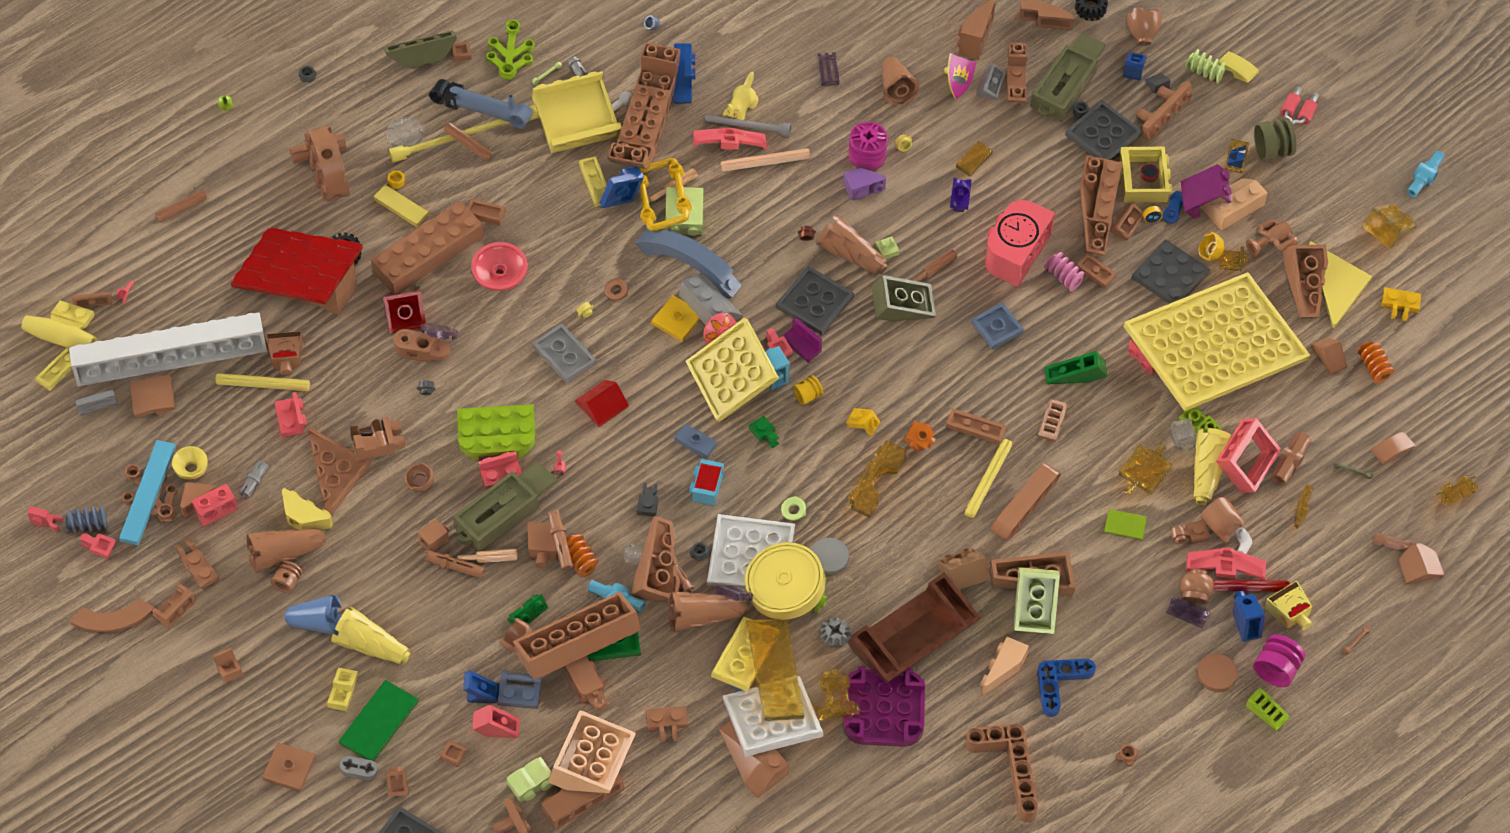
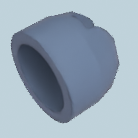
[644,15,660,30]

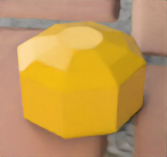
[387,170,405,189]

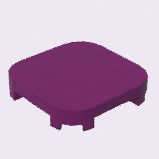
[843,666,925,747]

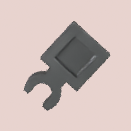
[637,483,659,517]

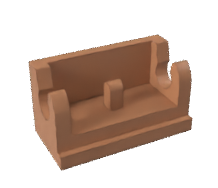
[152,584,196,629]

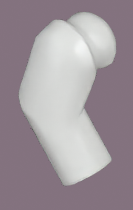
[1235,528,1252,554]

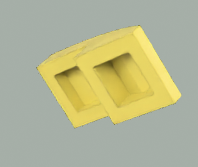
[1218,51,1259,83]
[327,667,358,712]

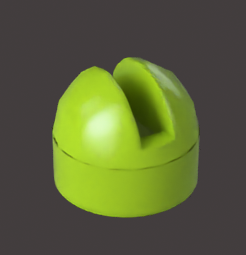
[218,95,233,111]

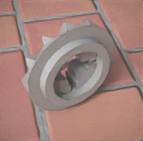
[819,617,851,647]

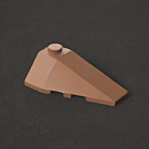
[1283,244,1328,318]

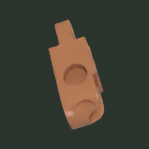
[393,329,451,362]

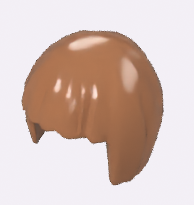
[500,618,533,653]

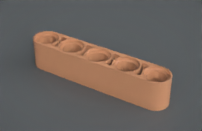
[991,463,1061,541]

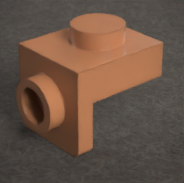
[213,648,243,683]

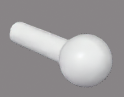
[611,91,632,111]

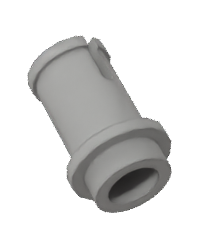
[568,57,588,77]

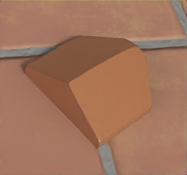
[1398,543,1444,584]

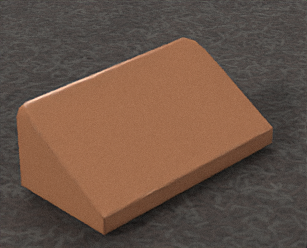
[1110,202,1144,241]
[71,292,112,308]

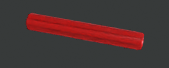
[1213,579,1290,592]

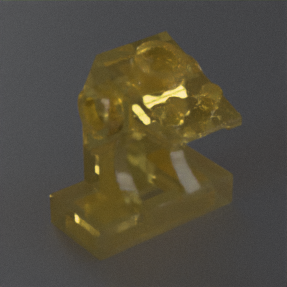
[814,669,860,720]

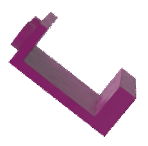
[1180,164,1232,219]

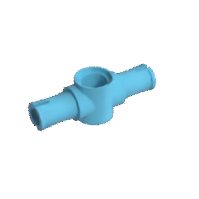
[1407,151,1445,198]
[588,580,646,613]

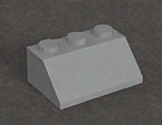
[679,274,743,325]

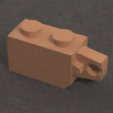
[564,656,607,711]

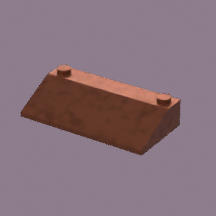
[848,572,981,683]

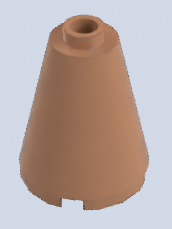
[882,57,919,105]

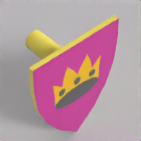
[944,54,976,99]

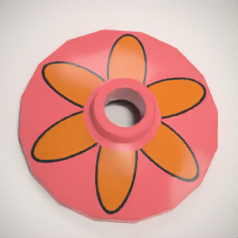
[703,313,736,344]

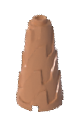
[816,215,888,275]
[246,529,326,573]
[668,592,747,632]

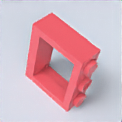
[1216,418,1281,493]

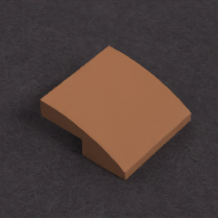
[130,375,175,419]

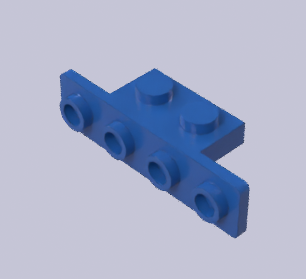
[674,43,695,104]

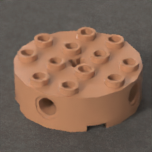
[304,125,350,202]

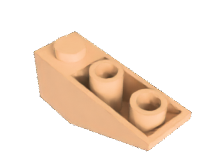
[981,637,1029,695]

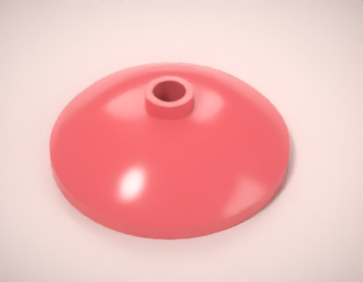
[471,242,528,291]

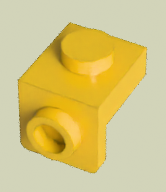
[846,408,880,436]

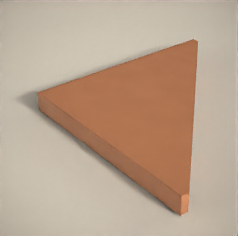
[308,427,371,516]

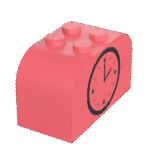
[985,200,1055,287]

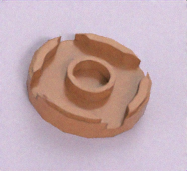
[1197,654,1238,692]

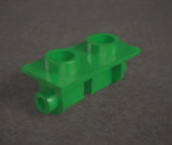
[507,594,548,625]

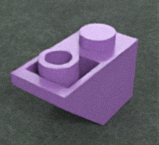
[843,168,886,200]

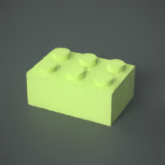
[1013,567,1060,634]

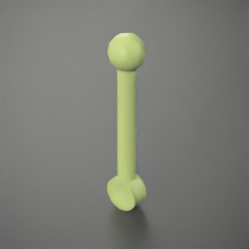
[532,62,562,85]

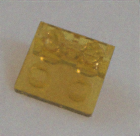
[1362,203,1417,249]

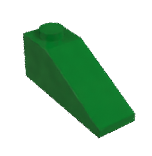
[1044,351,1107,385]

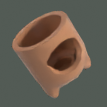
[1201,497,1244,542]

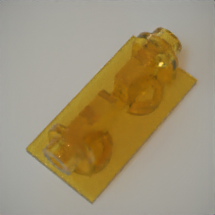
[1436,475,1478,505]

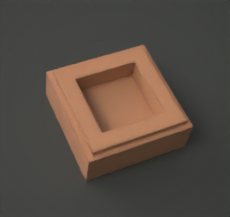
[451,41,472,62]
[440,740,468,768]

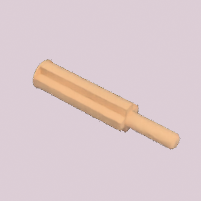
[649,168,698,202]
[457,549,518,563]

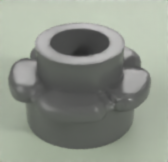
[299,66,317,82]
[1071,101,1089,118]
[417,380,436,395]
[690,542,709,561]

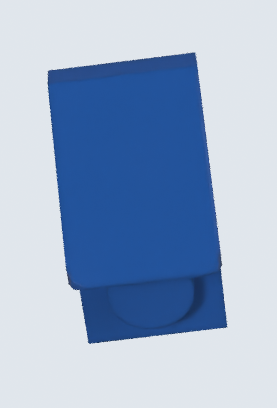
[1123,52,1147,80]
[463,670,499,703]

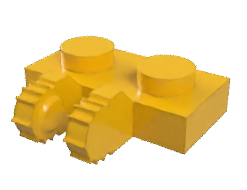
[1381,287,1421,321]

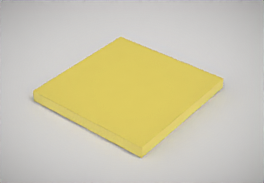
[686,318,780,422]

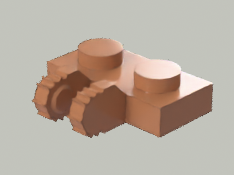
[646,706,688,742]

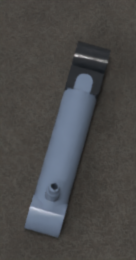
[429,79,533,129]

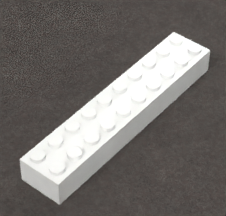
[69,313,267,387]

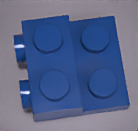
[599,166,644,208]

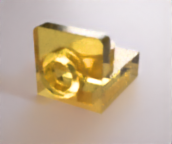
[1219,246,1247,271]

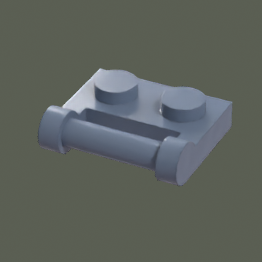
[498,670,542,709]

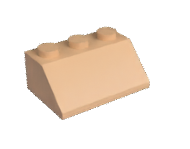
[1200,178,1267,231]

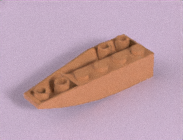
[1080,155,1122,257]

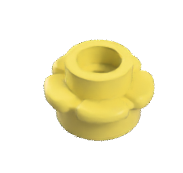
[894,135,912,152]
[576,302,594,319]

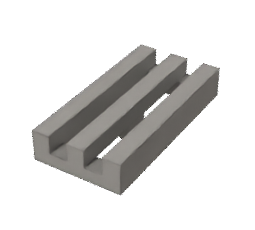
[75,390,117,416]

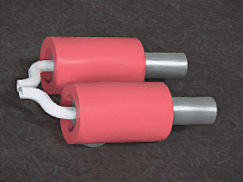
[1280,86,1319,125]

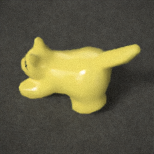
[722,72,758,120]

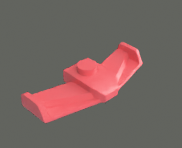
[692,128,767,151]
[1186,547,1266,580]

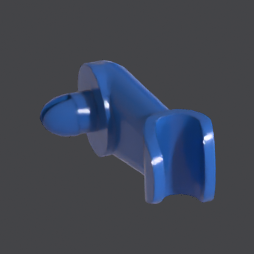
[1163,191,1183,223]

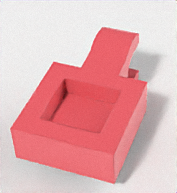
[765,328,793,357]
[27,506,63,531]
[79,533,117,559]

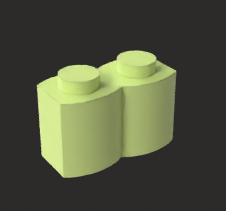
[506,757,553,802]

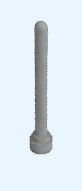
[705,115,792,138]

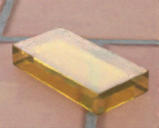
[956,141,993,177]

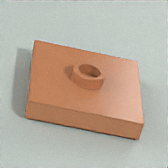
[262,742,316,792]

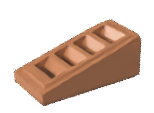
[1038,399,1068,442]

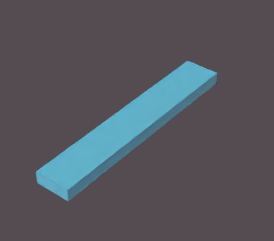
[119,440,176,546]

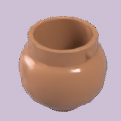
[1180,569,1214,604]

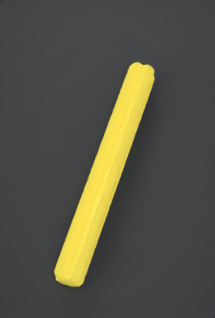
[215,373,310,391]
[965,439,1012,518]

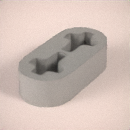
[340,756,378,781]

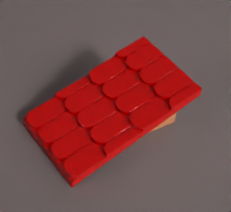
[231,227,363,315]

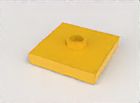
[651,295,700,342]

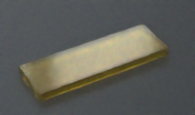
[747,619,805,721]

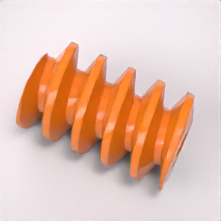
[1357,341,1395,383]
[566,534,599,578]

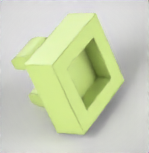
[875,236,899,259]

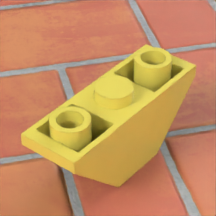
[282,488,333,530]

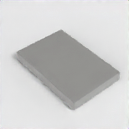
[532,323,597,384]

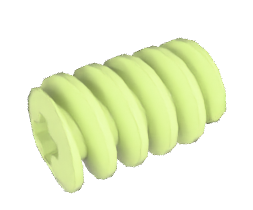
[1185,49,1225,84]

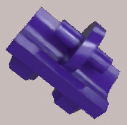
[950,178,972,212]

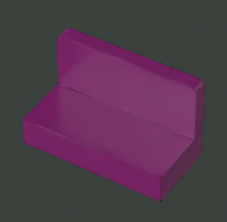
[782,318,822,363]

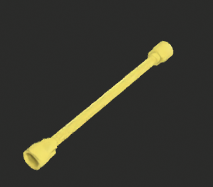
[388,105,539,163]

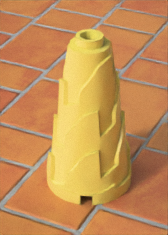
[1193,428,1231,505]
[331,606,411,665]

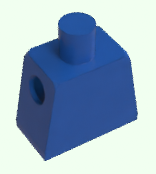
[1233,591,1265,642]

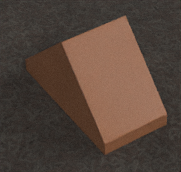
[1311,337,1347,375]
[180,482,215,518]

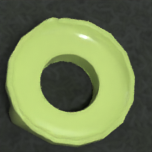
[781,496,806,521]

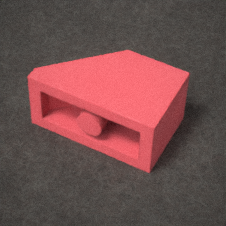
[472,705,520,738]

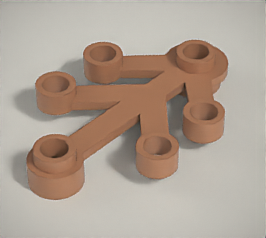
[122,464,178,523]

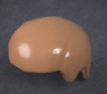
[405,463,434,492]

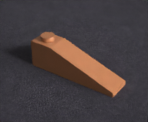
[631,516,680,601]
[719,721,789,798]

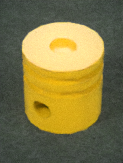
[792,375,824,405]

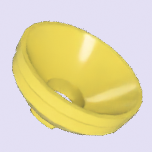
[172,446,208,480]

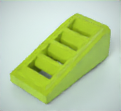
[1246,688,1290,731]

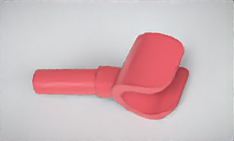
[115,281,134,303]
[554,450,566,475]

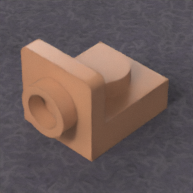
[386,766,409,797]

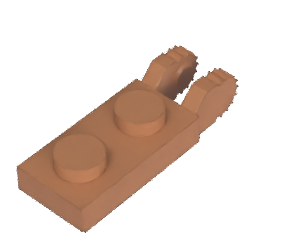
[175,538,219,589]

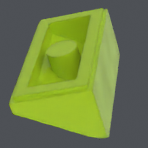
[1104,509,1147,540]

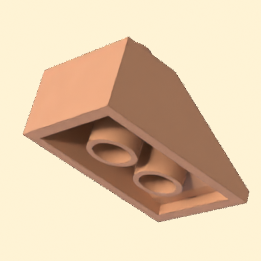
[957,0,996,60]

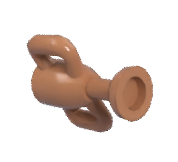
[1246,219,1298,257]

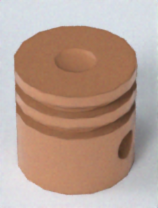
[271,560,303,593]

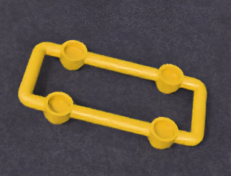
[639,158,692,231]

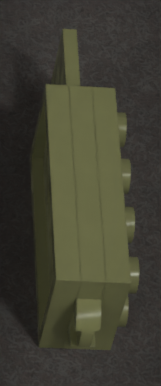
[1030,33,1106,122]
[453,461,557,551]

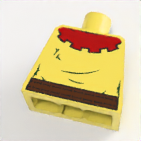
[1264,581,1312,630]

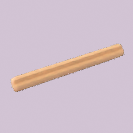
[720,148,810,172]

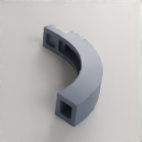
[635,229,742,299]

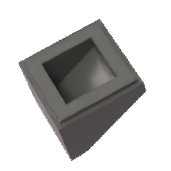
[1145,73,1171,93]

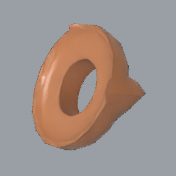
[604,277,628,301]

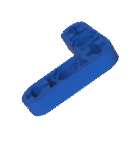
[1037,659,1096,717]

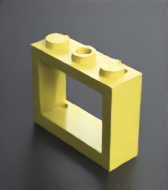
[1119,147,1172,203]

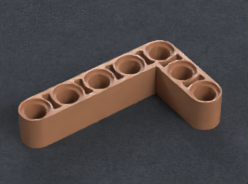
[965,723,1038,822]

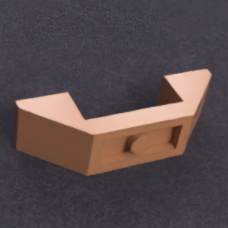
[1007,42,1027,103]

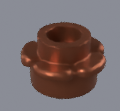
[798,226,816,241]

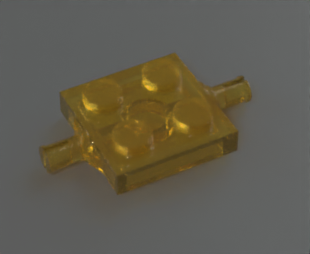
[1118,443,1172,495]

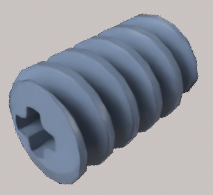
[65,506,108,534]

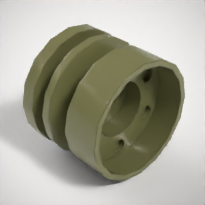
[1254,118,1297,161]

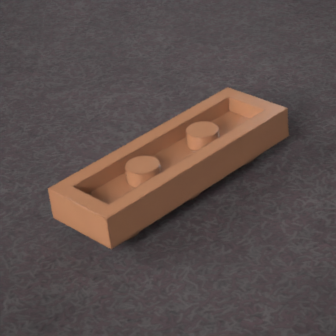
[946,408,1007,445]

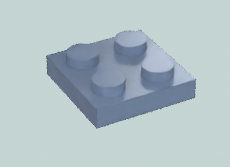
[971,302,1024,350]

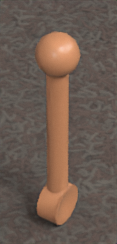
[1343,625,1371,655]

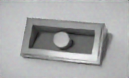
[976,63,1006,100]

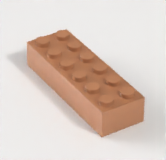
[371,201,484,294]
[513,592,641,680]

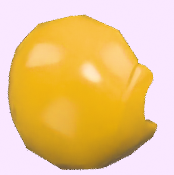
[1198,232,1225,261]

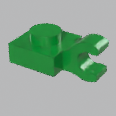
[749,416,779,448]

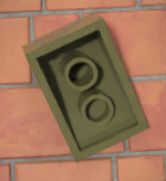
[872,275,936,321]

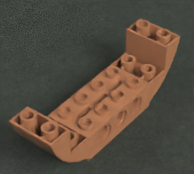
[608,42,680,169]

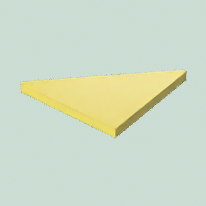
[1309,241,1372,328]

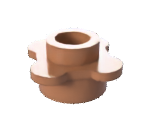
[1116,744,1139,766]

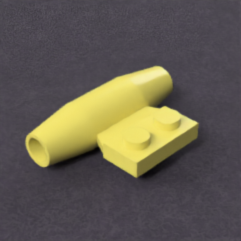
[21,301,97,348]

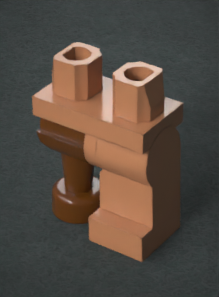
[350,416,405,461]

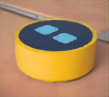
[1143,206,1162,223]

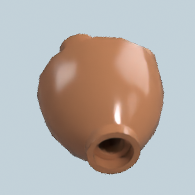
[1126,8,1162,46]

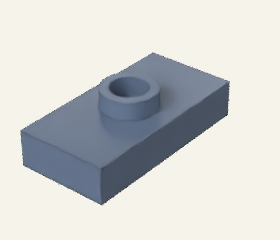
[675,423,717,459]

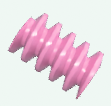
[1044,252,1085,292]

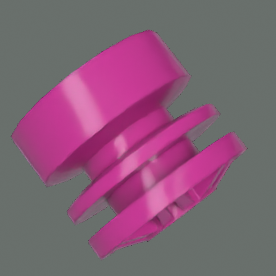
[849,122,888,171]
[1253,634,1306,687]

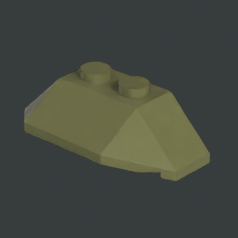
[383,30,457,69]

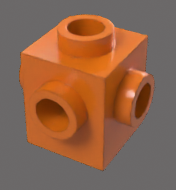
[903,420,935,452]

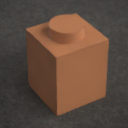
[417,519,449,552]

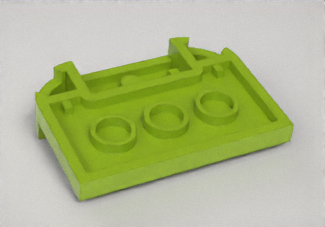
[457,404,536,461]

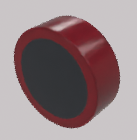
[1140,164,1159,183]

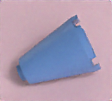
[285,595,342,635]

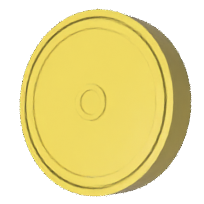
[745,542,825,620]

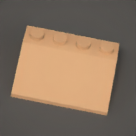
[548,710,636,793]

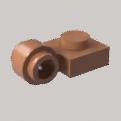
[1170,520,1210,545]

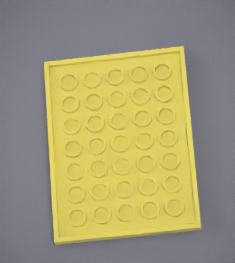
[1123,272,1311,411]

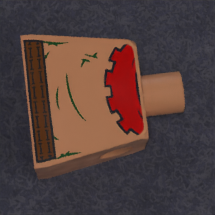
[266,331,304,376]

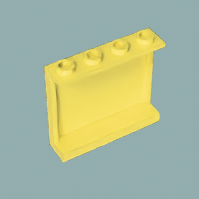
[532,72,622,154]

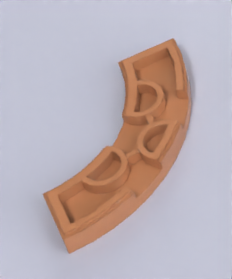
[70,598,154,634]

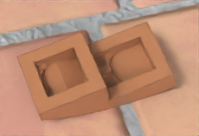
[1371,432,1415,464]

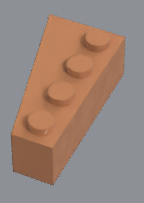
[989,552,1075,597]

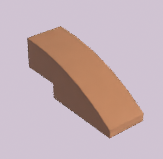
[1019,0,1074,30]

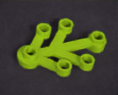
[486,20,535,80]

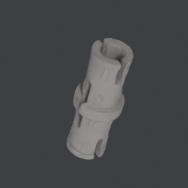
[239,461,269,499]

